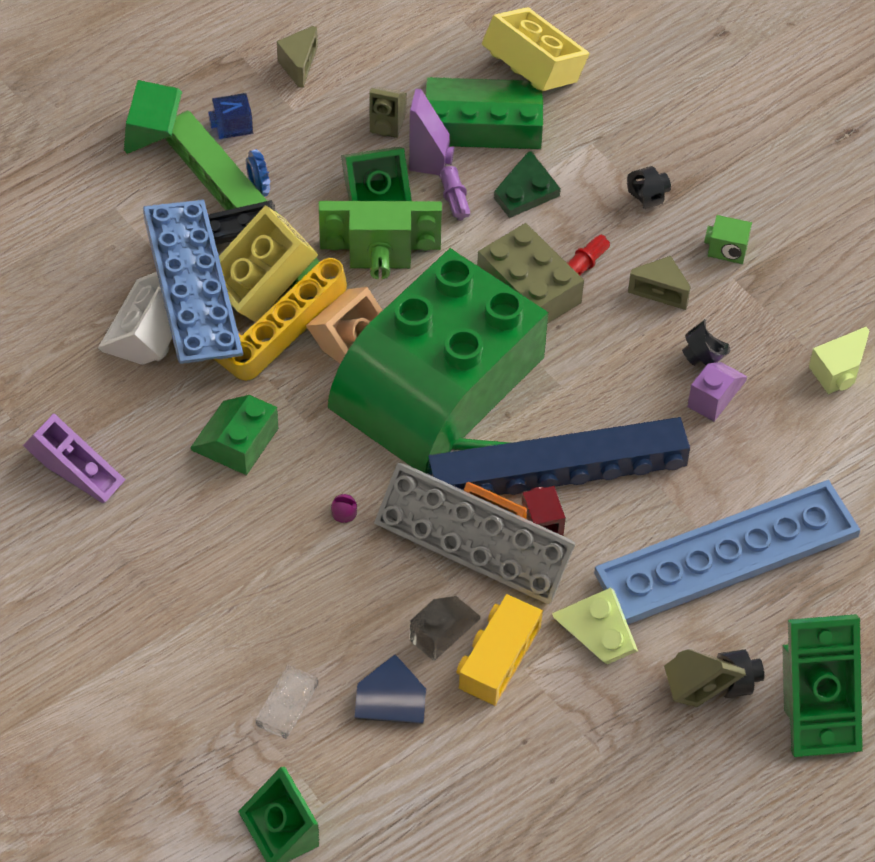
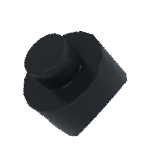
[627,166,671,209]
[682,319,731,366]
[717,649,765,698]

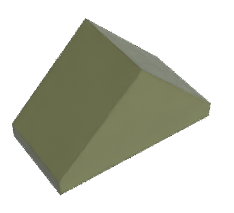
[277,26,318,88]
[628,256,691,310]

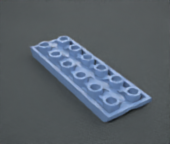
[143,200,243,364]

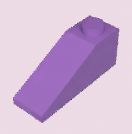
[409,89,454,175]
[23,413,125,504]

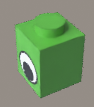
[704,215,752,264]

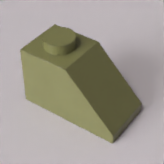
[664,649,746,707]

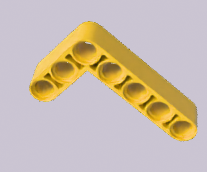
[214,258,347,381]

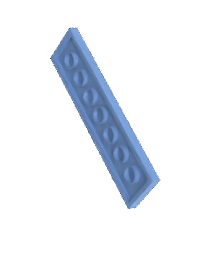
[594,479,860,625]

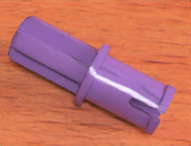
[439,166,470,221]

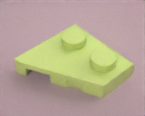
[552,588,638,665]

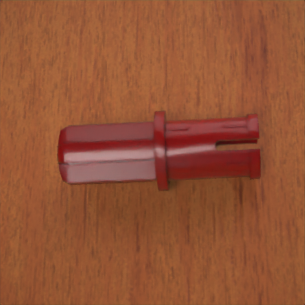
[567,234,610,275]

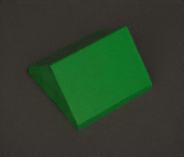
[123,80,182,154]
[238,767,320,862]

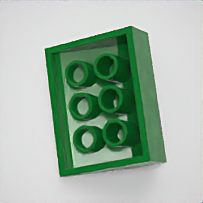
[426,77,543,149]

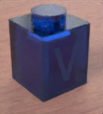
[208,93,253,139]

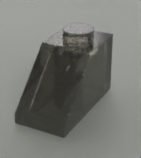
[410,596,481,661]

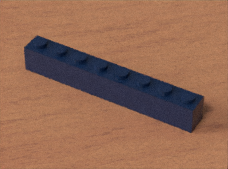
[428,417,690,495]

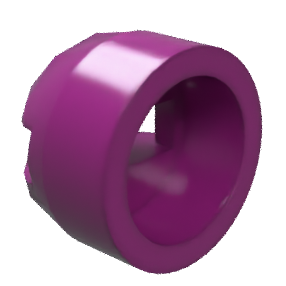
[331,494,357,523]

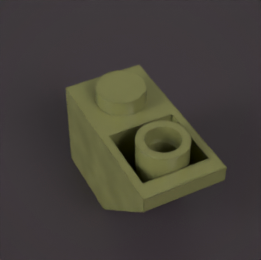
[369,87,407,138]

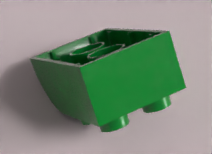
[328,248,549,474]

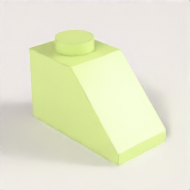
[809,327,870,394]

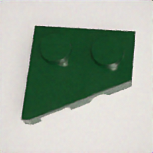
[494,151,561,218]

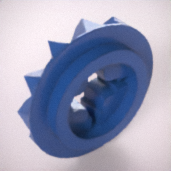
[246,149,271,197]

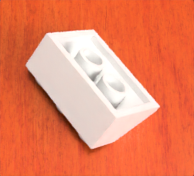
[98,272,172,365]

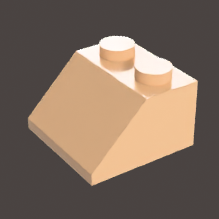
[306,287,383,364]

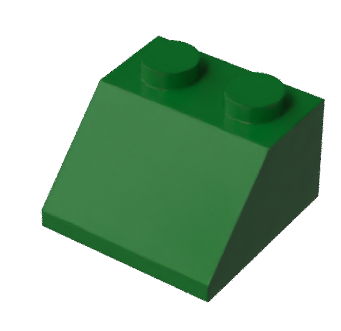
[341,146,412,201]
[191,395,279,476]

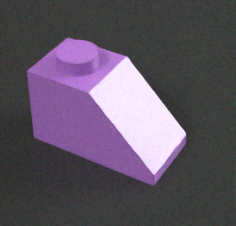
[687,362,747,422]

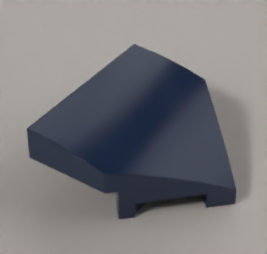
[354,654,426,724]

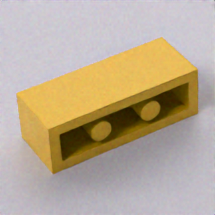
[456,594,543,706]

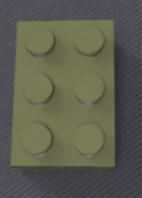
[477,223,584,323]

